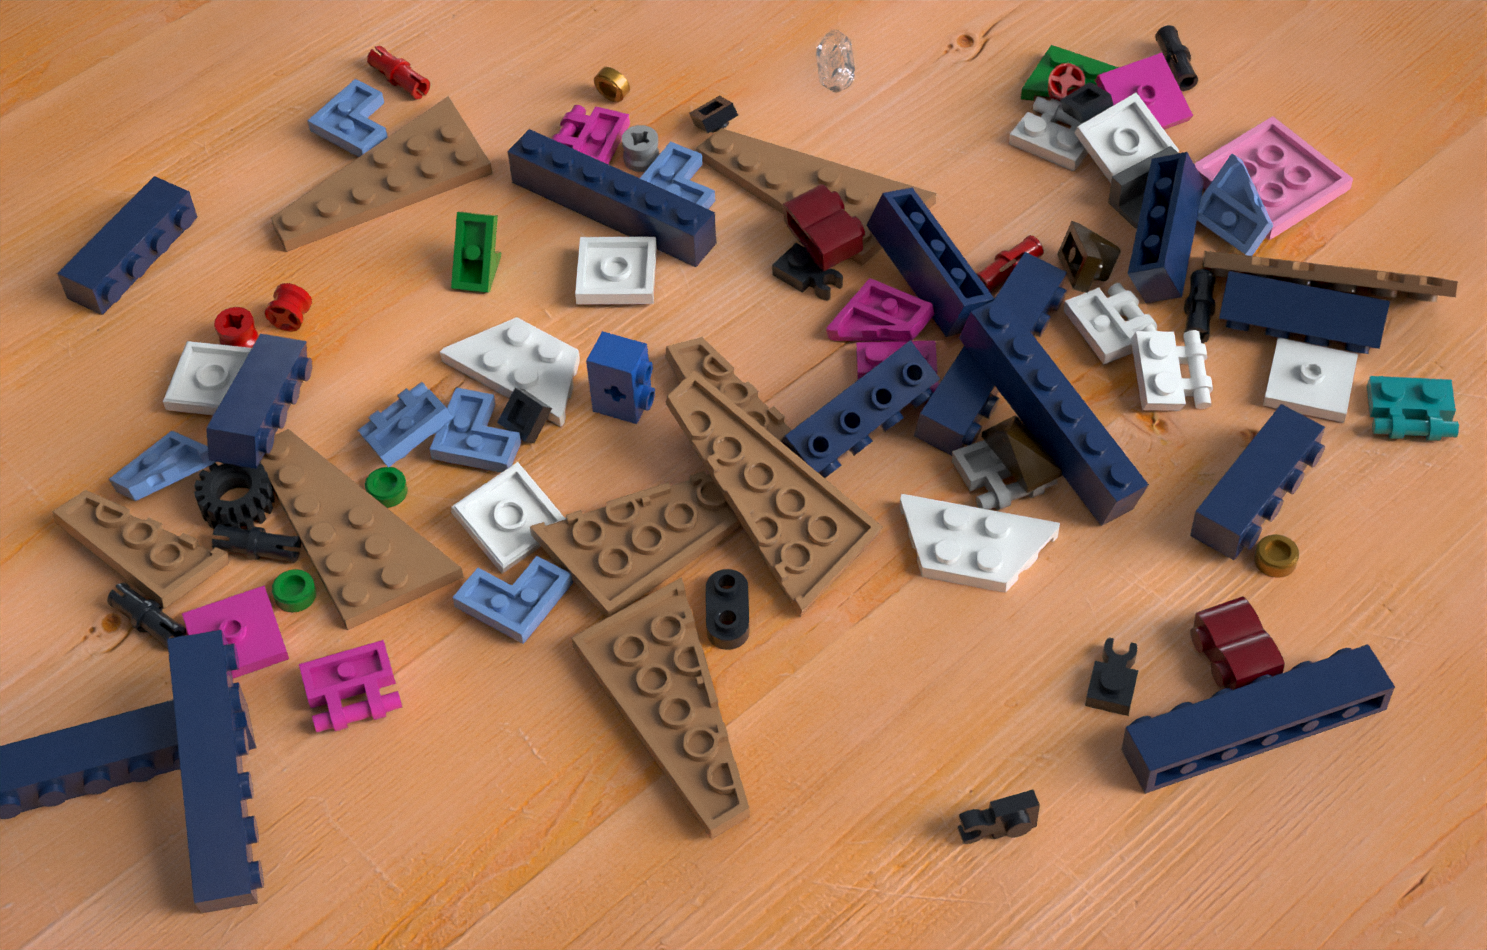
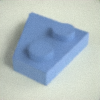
[1197,154,1274,256]
[109,431,215,501]

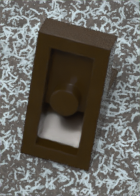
[1057,221,1121,293]

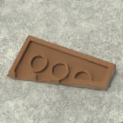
[665,337,792,441]
[52,490,229,609]

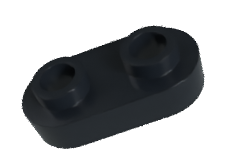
[706,569,750,650]

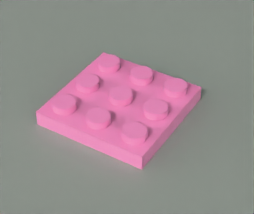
[1194,116,1353,240]

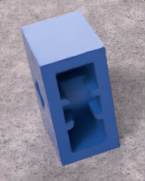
[586,331,655,424]

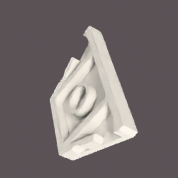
[440,317,580,427]
[900,494,1060,593]

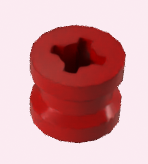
[1048,63,1085,101]
[264,283,312,332]
[214,307,259,348]

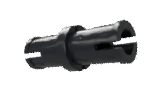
[1155,25,1198,91]
[1184,269,1216,343]
[212,524,301,563]
[107,583,186,649]

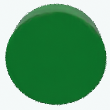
[365,467,408,508]
[272,569,317,613]

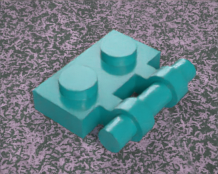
[1367,376,1459,441]

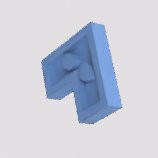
[307,79,388,157]
[640,141,715,209]
[429,388,521,473]
[452,556,573,644]

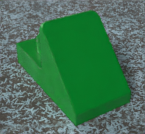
[451,212,501,292]

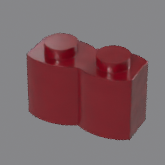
[783,184,865,271]
[1190,596,1285,690]

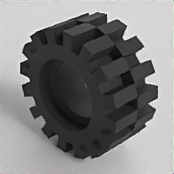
[194,463,275,530]

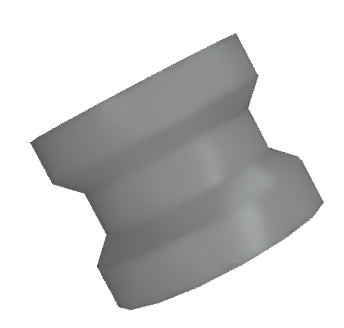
[622,125,660,172]

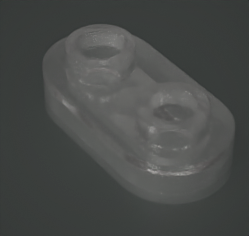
[816,29,855,93]

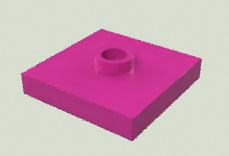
[1095,53,1193,130]
[182,586,289,679]

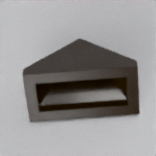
[981,415,1062,493]

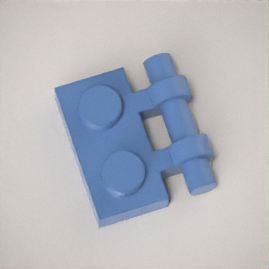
[358,382,453,467]

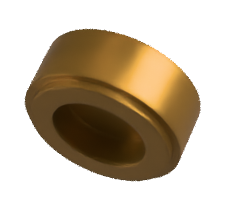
[594,67,630,102]
[1254,534,1299,578]

